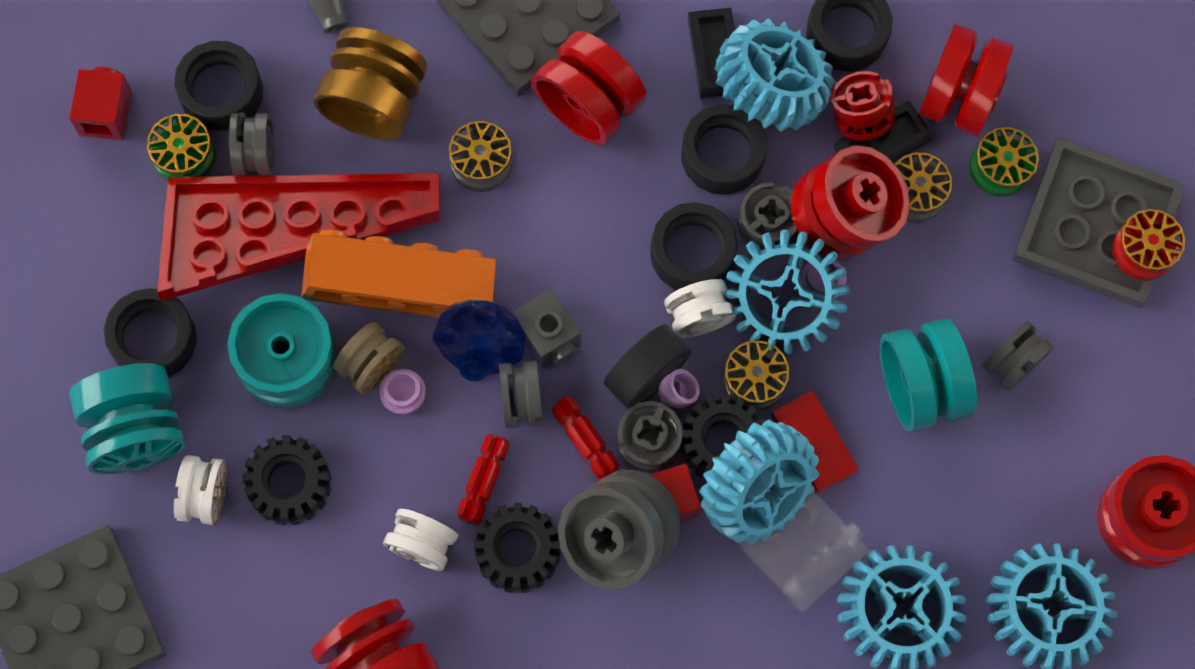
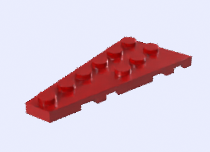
[157,173,440,302]

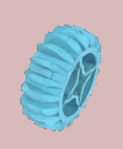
[714,18,835,132]
[725,229,850,354]
[699,419,820,545]
[986,543,1117,669]
[837,545,967,669]

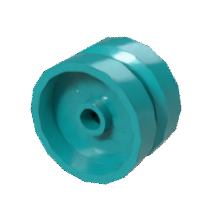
[227,293,337,409]
[879,317,977,433]

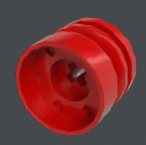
[311,598,440,669]

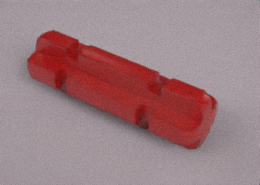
[552,396,619,480]
[457,434,509,525]

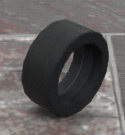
[806,0,893,72]
[174,40,263,130]
[681,104,767,194]
[650,202,738,290]
[103,288,197,378]
[603,324,692,409]

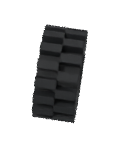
[681,394,764,479]
[243,435,332,525]
[474,503,560,593]

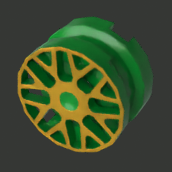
[147,114,216,181]
[969,127,1039,196]

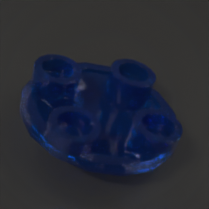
[433,299,525,382]

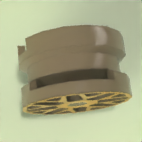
[333,321,405,394]

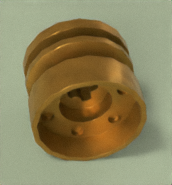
[313,27,427,141]

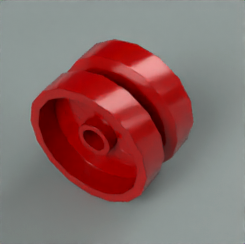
[918,23,1014,137]
[531,30,646,146]
[790,145,910,260]
[1097,455,1195,570]

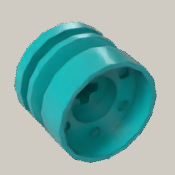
[68,363,186,475]

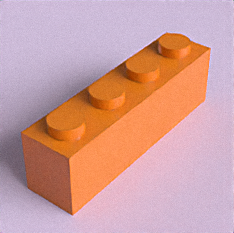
[301,230,496,324]

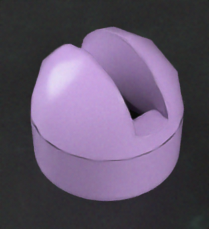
[659,369,700,409]

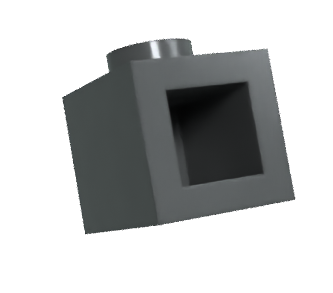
[512,288,581,369]

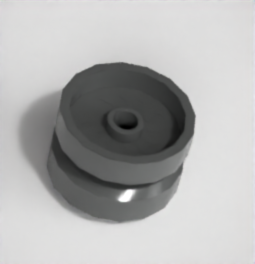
[558,470,681,589]

